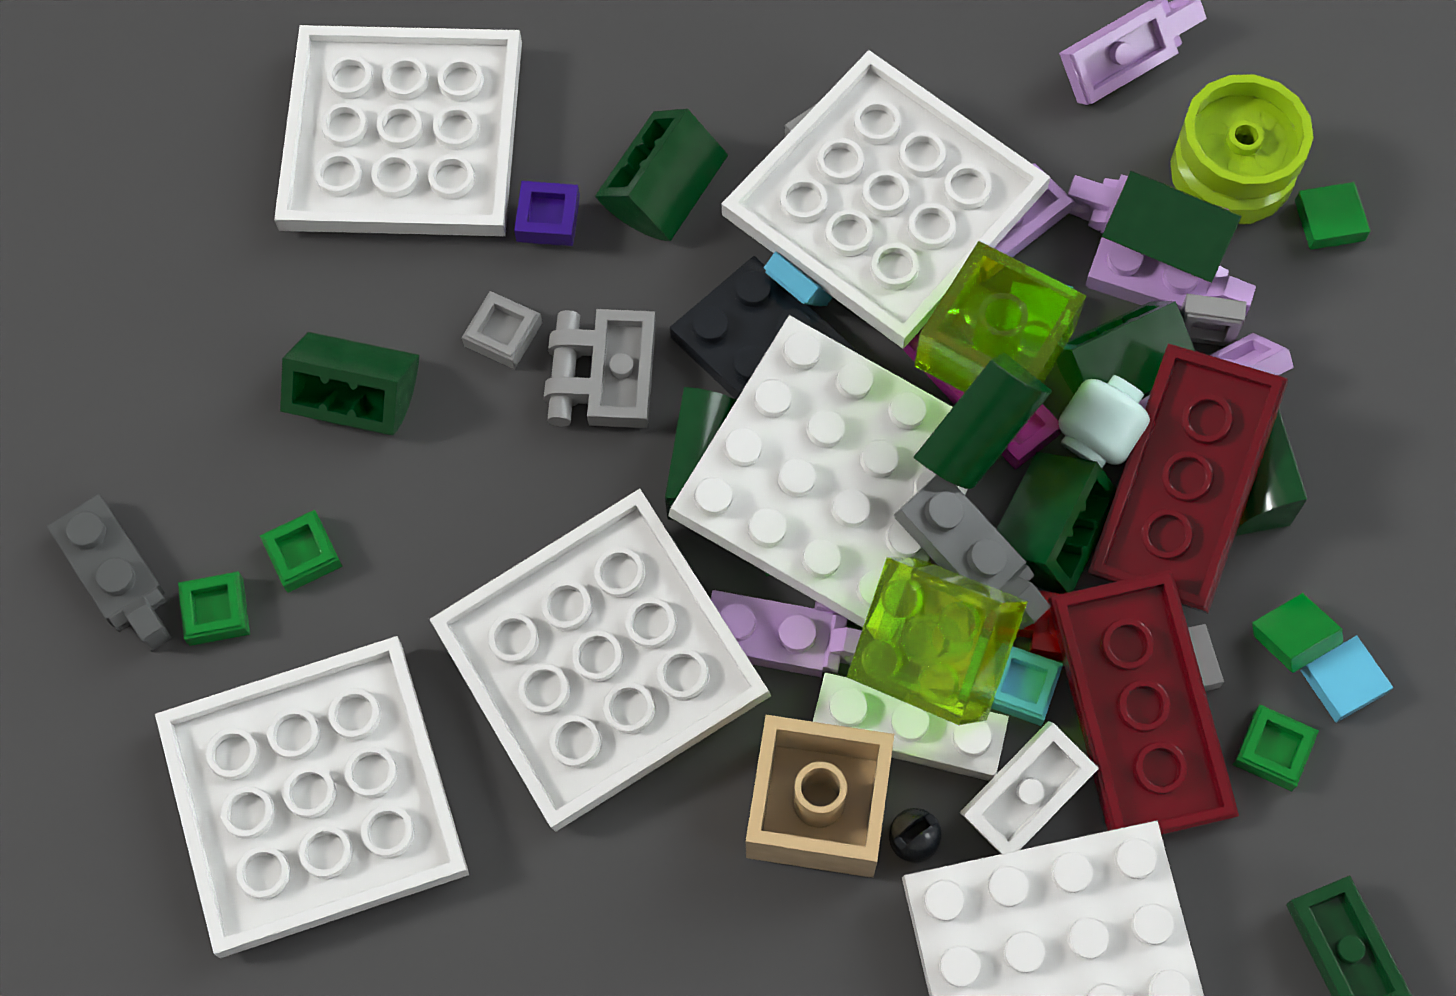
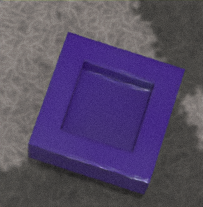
[514,181,580,246]

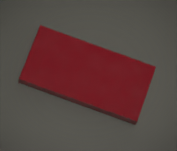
[1088,343,1288,614]
[1047,569,1239,834]

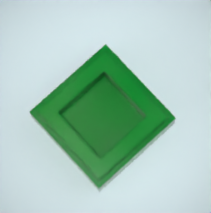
[1295,182,1371,250]
[260,510,343,593]
[178,571,250,646]
[1252,593,1344,673]
[1232,704,1319,792]

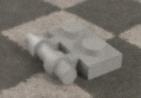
[543,309,656,428]

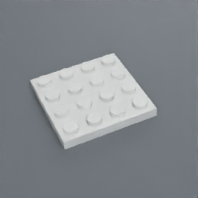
[274,25,522,236]
[721,50,1050,349]
[668,315,968,639]
[430,489,771,832]
[155,636,469,958]
[902,821,1204,996]

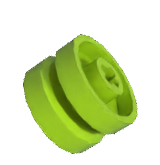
[1170,74,1314,224]

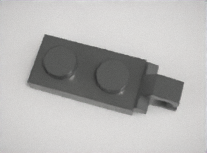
[894,475,1051,630]
[47,494,172,652]

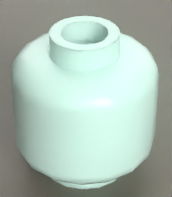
[1058,375,1150,468]

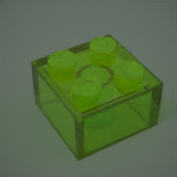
[914,241,1086,392]
[847,557,1028,725]

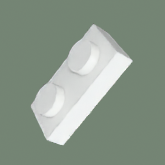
[959,721,1099,854]

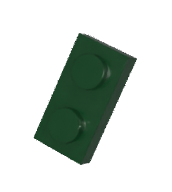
[1286,875,1412,996]

